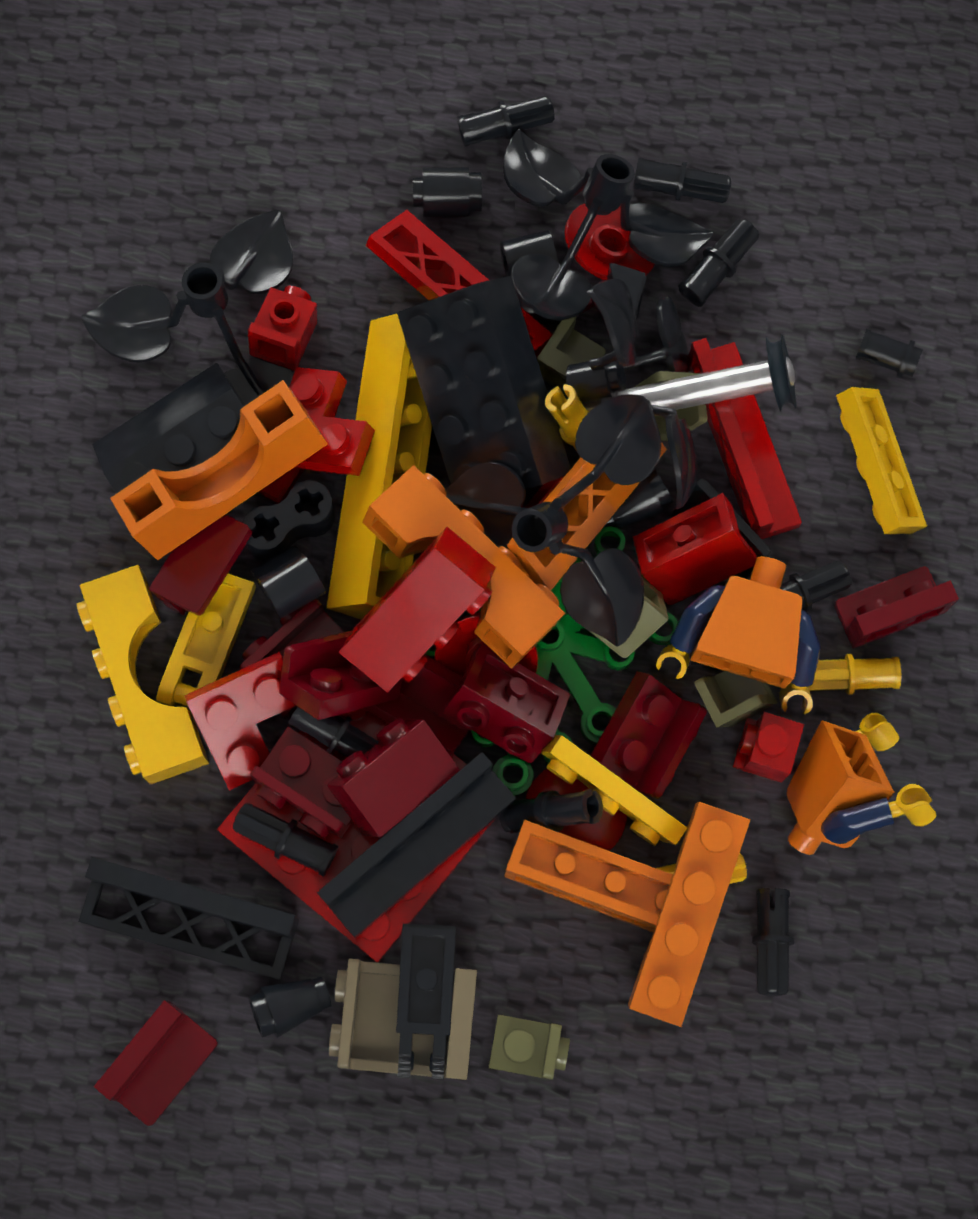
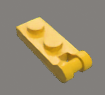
[156,573,256,712]

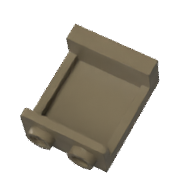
[329,958,477,1080]

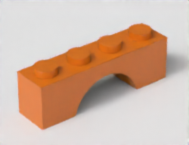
[110,380,328,560]
[362,465,565,669]
[628,802,751,1027]

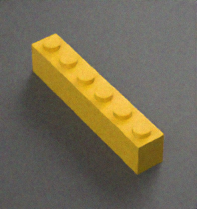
[326,314,432,620]

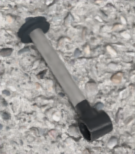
[556,334,797,440]

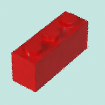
[338,527,496,693]

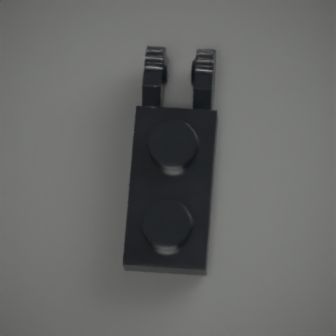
[396,924,456,1080]

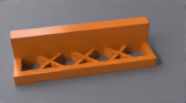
[507,442,667,590]
[505,820,673,933]

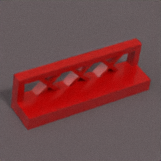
[366,210,553,358]
[688,338,802,539]

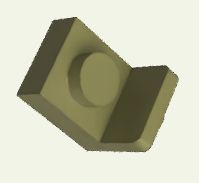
[489,1015,570,1080]

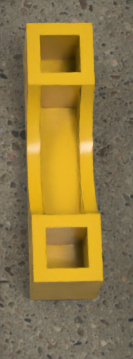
[76,565,209,785]

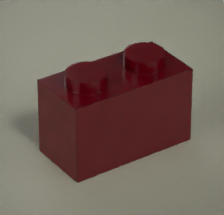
[327,718,460,838]

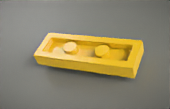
[836,387,927,534]
[541,735,687,846]

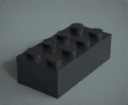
[397,276,571,489]

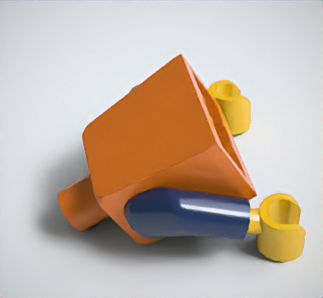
[656,556,821,714]
[786,713,936,855]

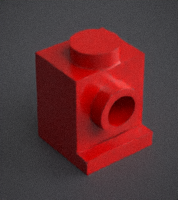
[248,286,317,371]
[732,712,805,783]

